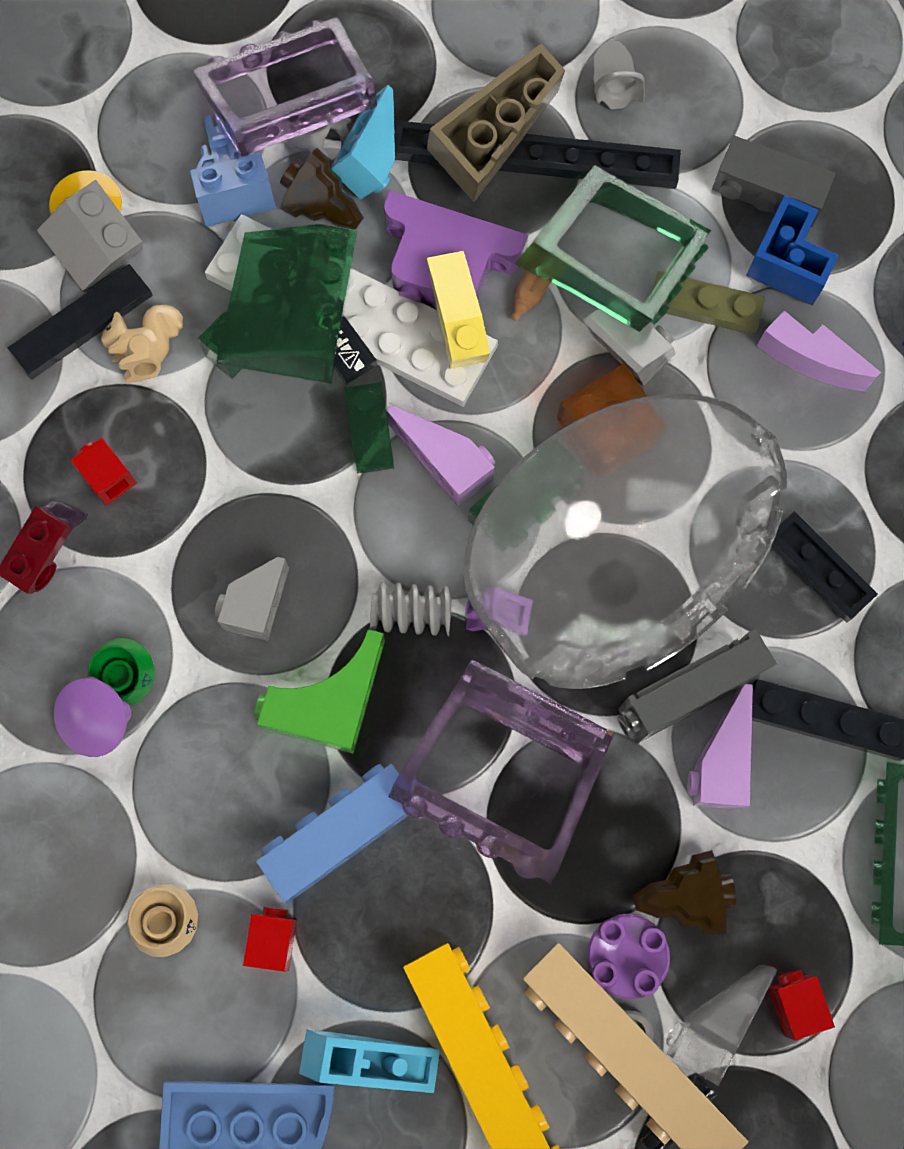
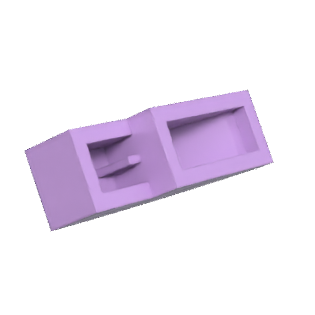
[757,310,881,392]

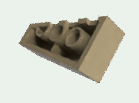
[427,43,565,202]

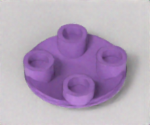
[54,676,131,757]
[587,914,670,999]

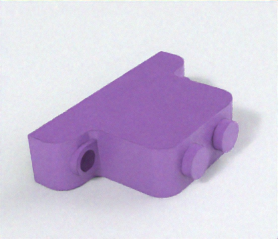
[384,190,528,310]

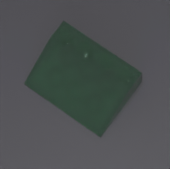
[217,224,357,384]

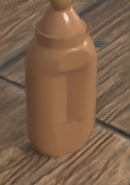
[511,259,555,321]

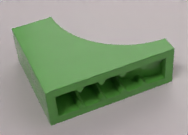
[254,629,385,754]

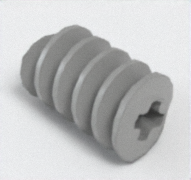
[370,582,452,636]

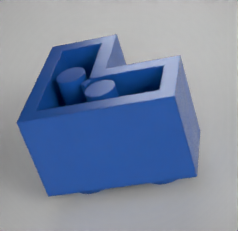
[746,195,839,306]

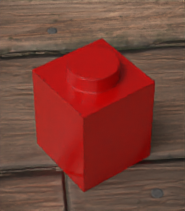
[71,438,137,506]
[243,907,297,972]
[768,970,835,1041]

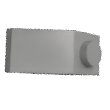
[215,557,289,641]

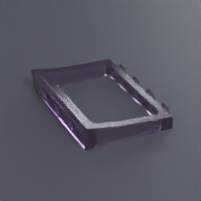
[193,17,377,157]
[388,659,615,884]

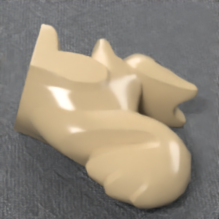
[101,304,183,383]

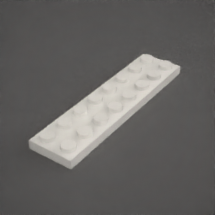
[205,214,498,407]

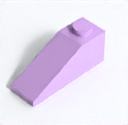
[386,406,495,506]
[687,684,753,809]

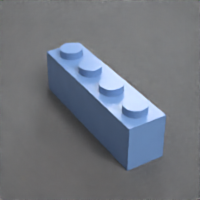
[256,764,421,903]

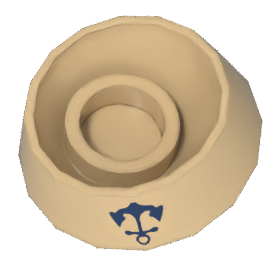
[127,884,198,957]

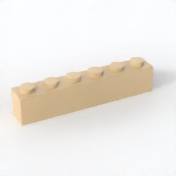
[523,943,748,1149]

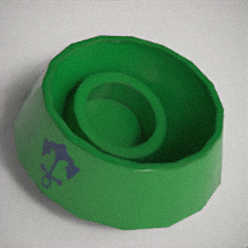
[88,638,155,706]

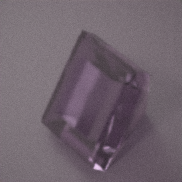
[43,500,88,529]

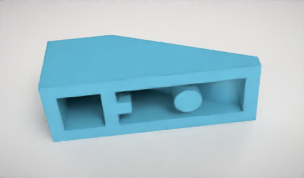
[331,85,395,199]
[299,1029,440,1093]

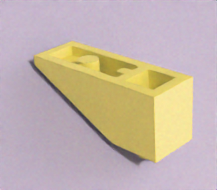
[427,251,490,369]

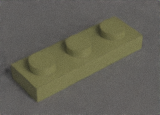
[648,271,765,335]

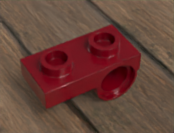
[0,506,73,594]

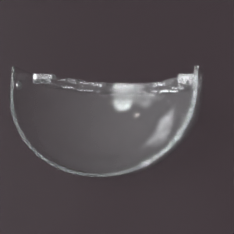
[464,394,787,689]

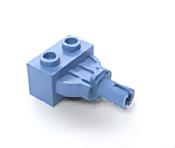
[190,113,276,227]

